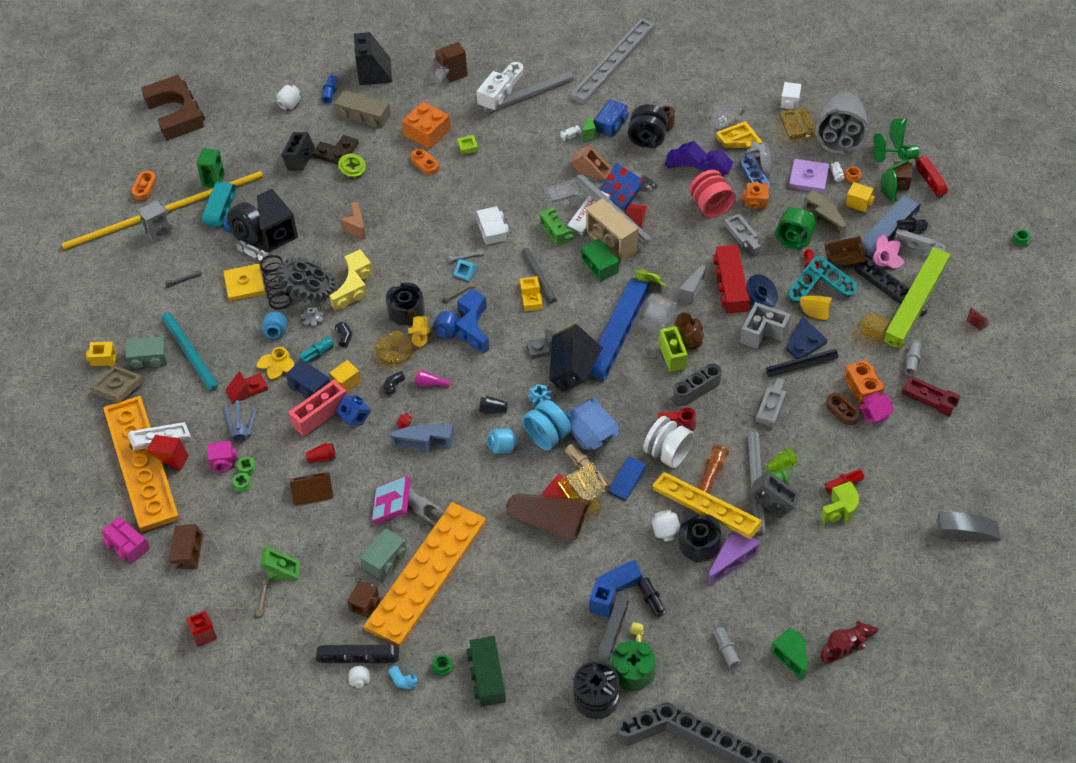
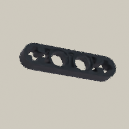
[316,645,399,663]

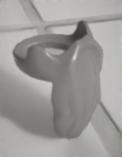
[744,141,772,176]

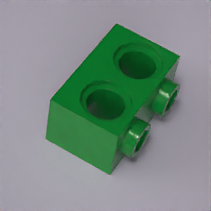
[196,148,225,188]

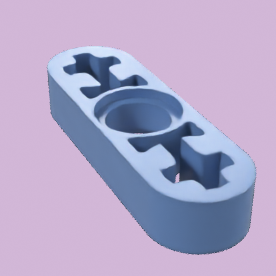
[740,156,770,190]

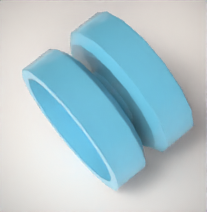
[522,400,571,450]

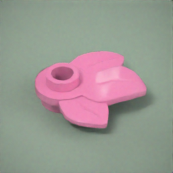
[873,235,905,269]

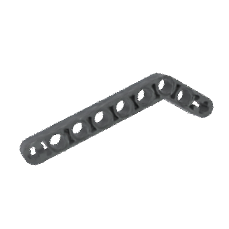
[617,702,791,763]

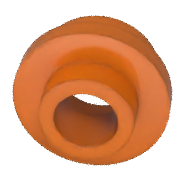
[844,166,862,183]

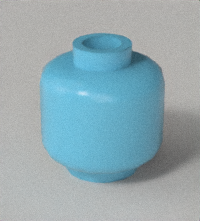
[487,428,518,454]

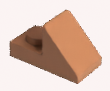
[340,202,366,239]

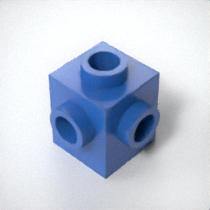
[336,395,371,425]

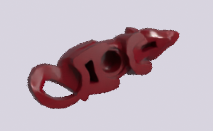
[820,620,878,664]

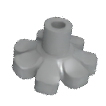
[301,307,324,327]

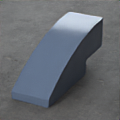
[390,424,454,452]

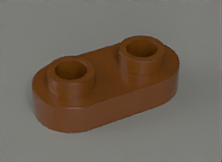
[826,393,860,425]

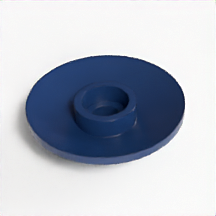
[746,274,778,308]

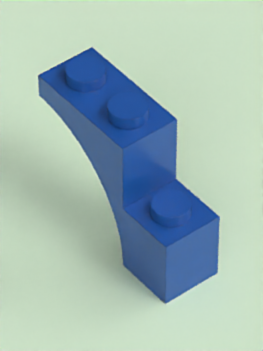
[456,288,489,354]

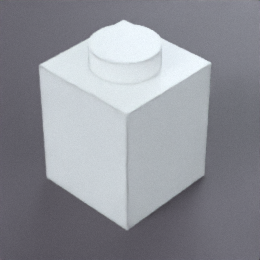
[781,82,801,110]

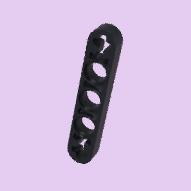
[855,257,929,317]

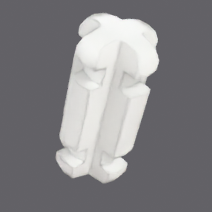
[560,125,581,141]
[830,162,845,182]

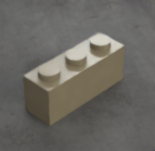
[335,91,391,128]

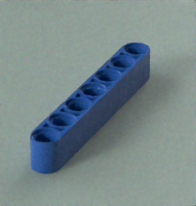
[589,278,650,381]

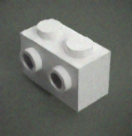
[476,71,512,110]

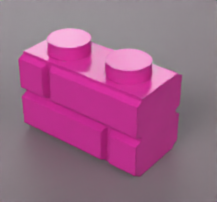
[101,517,150,563]

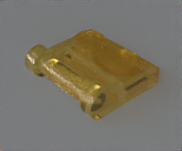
[779,107,816,140]

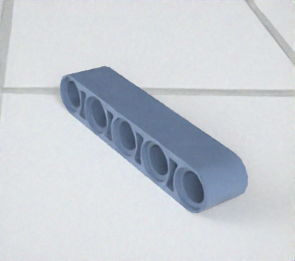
[861,196,921,260]

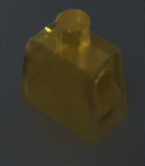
[556,462,605,514]

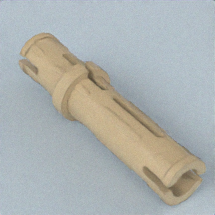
[565,444,611,493]

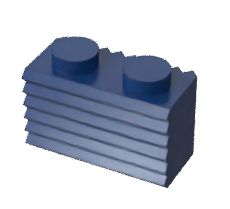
[593,99,629,137]

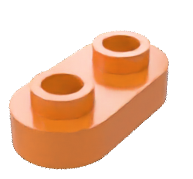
[411,149,439,175]
[132,171,156,200]

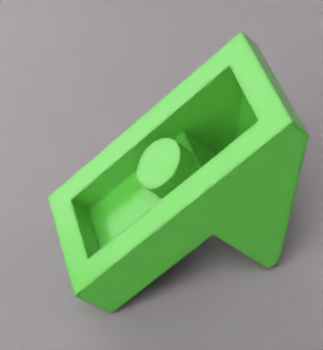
[260,546,300,580]

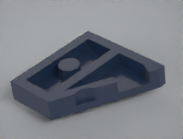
[786,317,828,359]

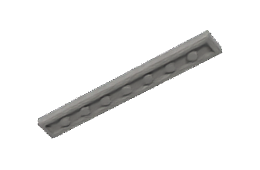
[570,18,655,105]

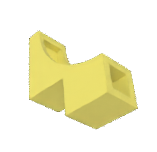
[329,249,372,311]

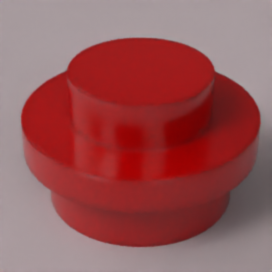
[396,412,413,430]

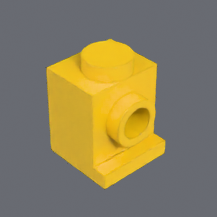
[86,341,117,367]

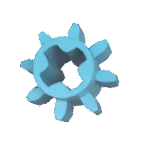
[528,384,552,407]

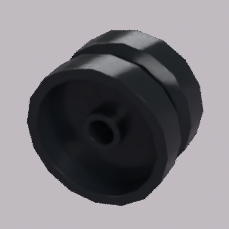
[628,104,669,148]

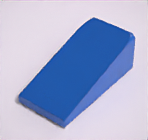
[608,456,646,501]
[596,560,642,592]

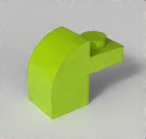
[820,481,859,524]

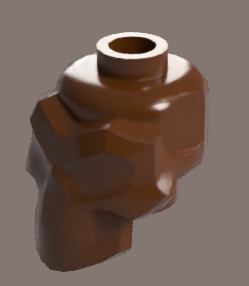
[674,312,704,349]

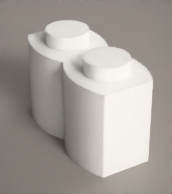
[476,206,509,245]

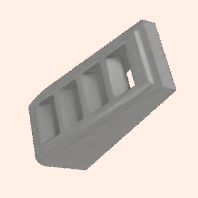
[679,265,706,304]

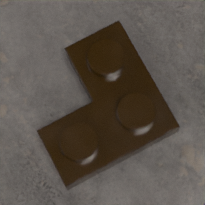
[312,135,359,165]

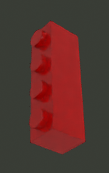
[712,245,749,314]

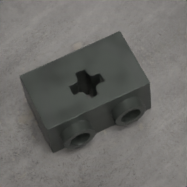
[281,132,315,171]

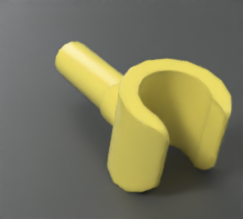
[631,622,644,642]

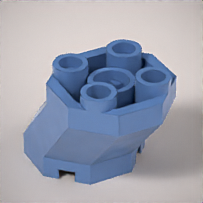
[565,397,620,451]

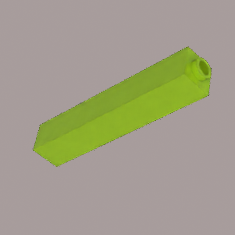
[884,247,951,349]

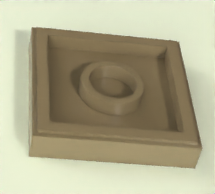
[89,366,144,404]

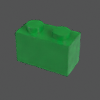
[581,239,620,282]

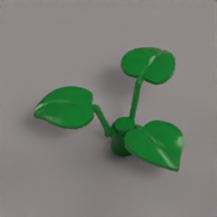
[872,118,920,201]

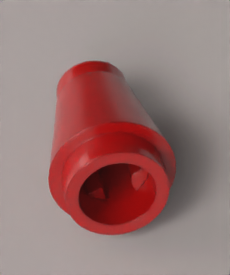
[305,442,336,464]

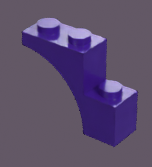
[664,140,733,176]

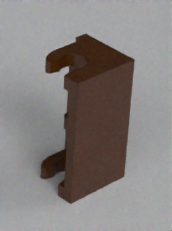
[824,236,866,268]
[169,524,203,569]

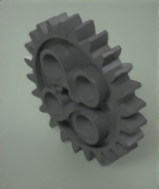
[276,257,336,303]

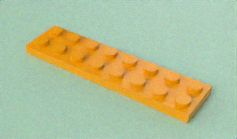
[103,396,180,532]
[364,502,487,648]

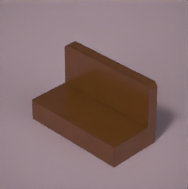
[290,472,333,505]

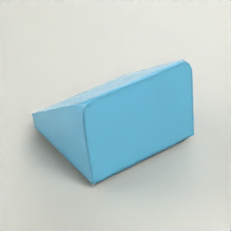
[453,259,478,281]

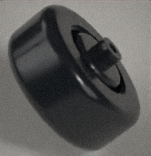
[227,202,267,246]

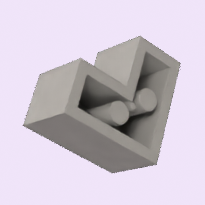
[740,302,791,349]

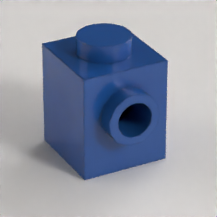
[589,582,616,618]

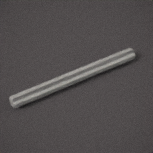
[483,71,574,114]
[575,174,651,245]
[748,431,765,535]

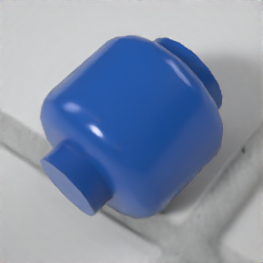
[433,311,459,339]

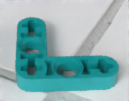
[787,257,857,303]

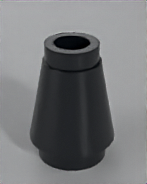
[479,396,508,415]

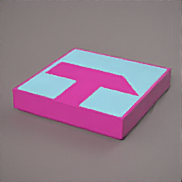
[371,476,411,524]

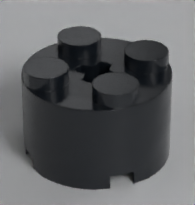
[386,282,425,326]
[679,513,721,563]

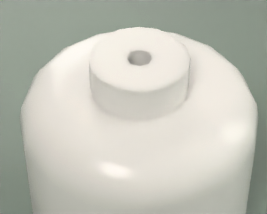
[348,666,370,688]

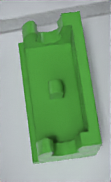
[539,208,574,247]

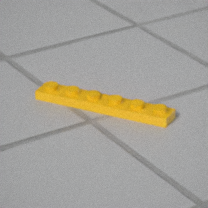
[652,472,763,539]

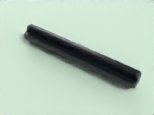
[766,349,839,377]

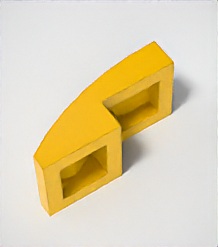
[519,276,543,312]

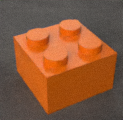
[402,102,451,149]

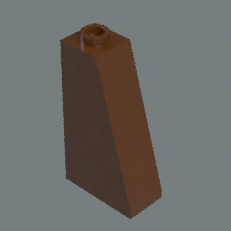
[506,493,591,541]

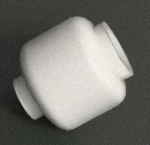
[276,85,301,110]
[652,510,680,542]

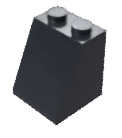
[354,32,392,86]
[257,189,298,253]
[549,324,603,391]

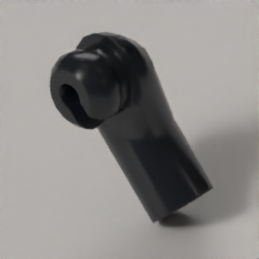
[335,322,352,347]
[383,371,405,395]

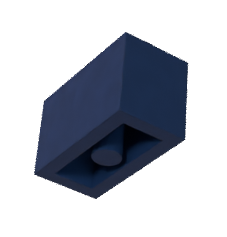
[286,359,330,399]

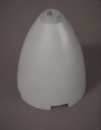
[815,91,868,154]

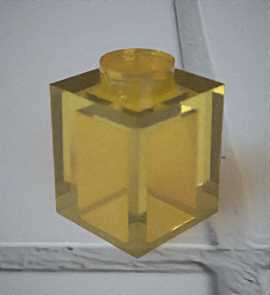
[859,311,890,343]

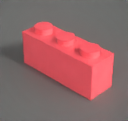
[288,380,347,437]

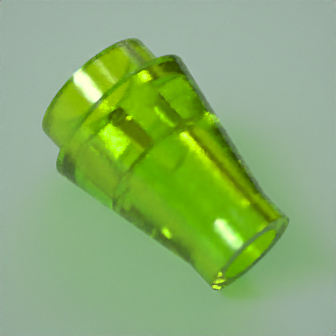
[766,448,798,473]

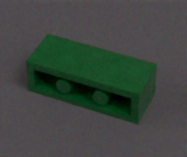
[466,636,506,707]

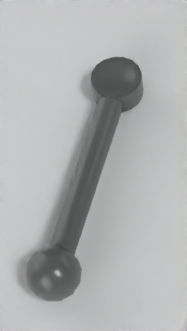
[165,270,202,288]

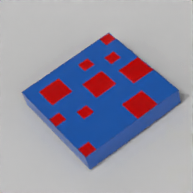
[599,163,646,211]

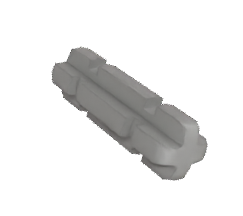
[237,240,269,262]

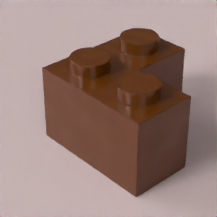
[434,42,468,82]

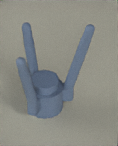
[224,400,257,442]

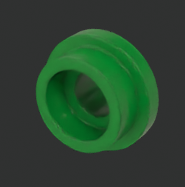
[1012,229,1031,246]
[432,655,453,676]

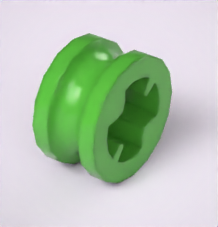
[237,457,256,476]
[232,473,251,492]

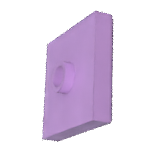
[789,159,829,193]

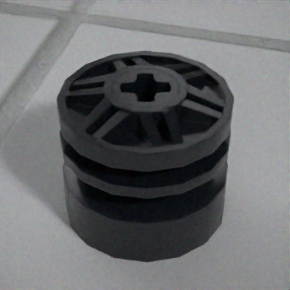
[574,662,619,719]

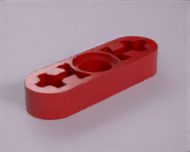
[915,155,948,197]

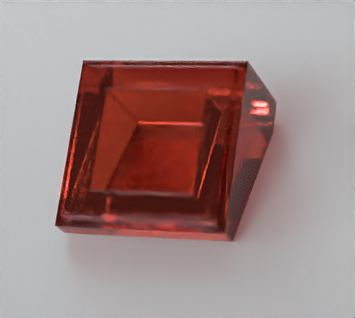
[967,307,990,331]

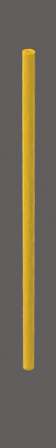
[61,171,263,250]

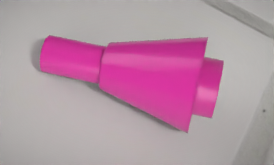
[414,369,450,387]

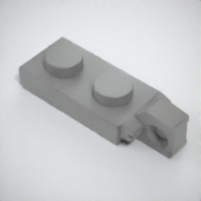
[723,214,761,256]
[894,229,946,256]
[755,378,786,427]

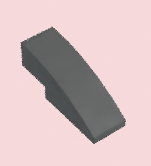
[937,512,1001,542]

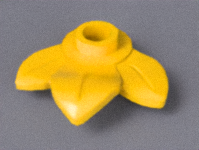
[256,347,294,380]

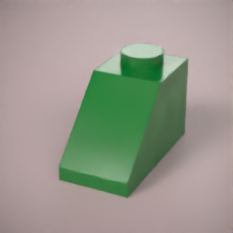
[771,627,807,680]

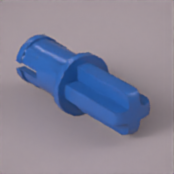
[321,74,338,104]

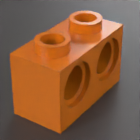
[844,360,884,405]

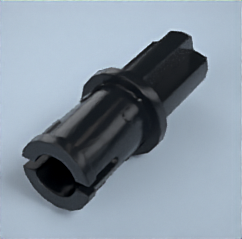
[896,218,928,232]
[637,577,666,617]

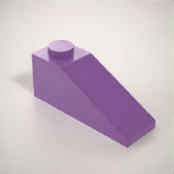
[708,531,759,586]

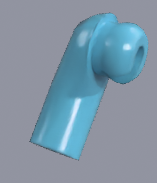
[388,666,418,690]

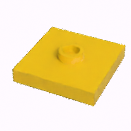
[223,264,265,302]

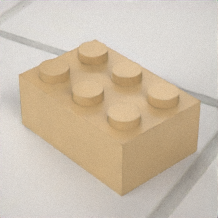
[586,198,638,263]

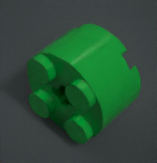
[775,207,816,250]
[612,641,656,691]

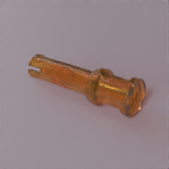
[699,445,729,494]

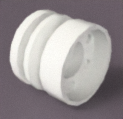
[643,416,695,468]

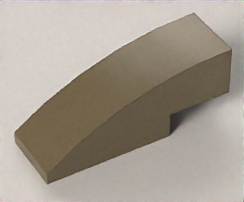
[803,189,846,239]

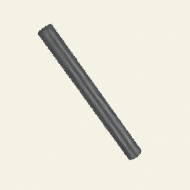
[522,247,557,303]

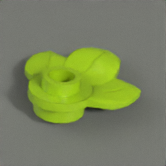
[634,269,666,287]

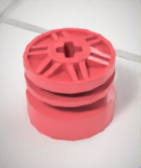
[689,170,736,218]

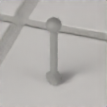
[448,249,484,263]

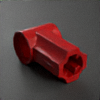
[657,407,696,431]

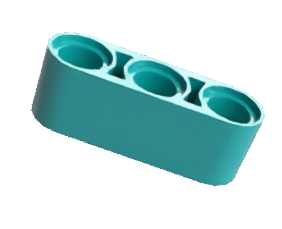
[202,181,236,228]

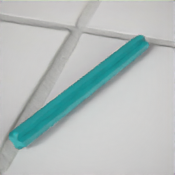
[162,312,218,391]

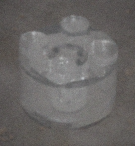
[638,293,677,335]

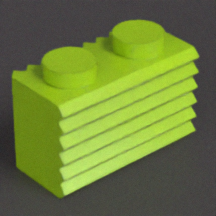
[658,326,688,372]

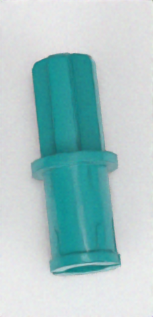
[299,336,334,362]

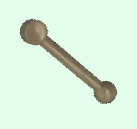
[443,281,476,303]
[255,578,270,618]

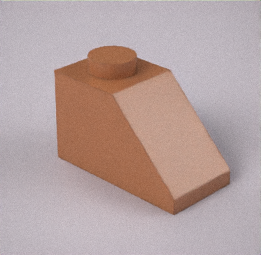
[570,145,612,181]

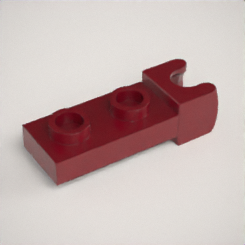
[902,376,960,417]

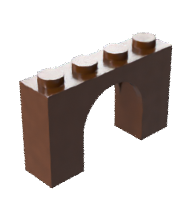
[141,75,205,141]

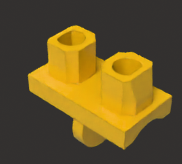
[408,316,432,347]

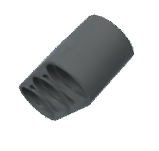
[673,363,722,406]

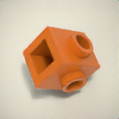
[742,182,769,209]

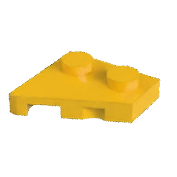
[716,121,762,148]

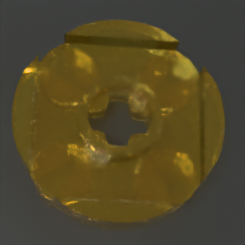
[375,330,413,366]

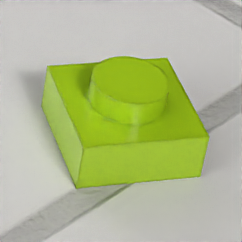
[457,135,478,155]

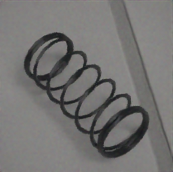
[260,255,292,310]

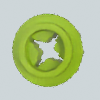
[338,154,366,179]

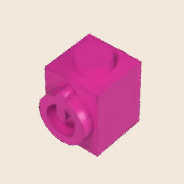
[859,391,894,423]
[208,441,238,473]

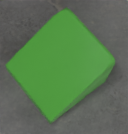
[583,116,596,142]

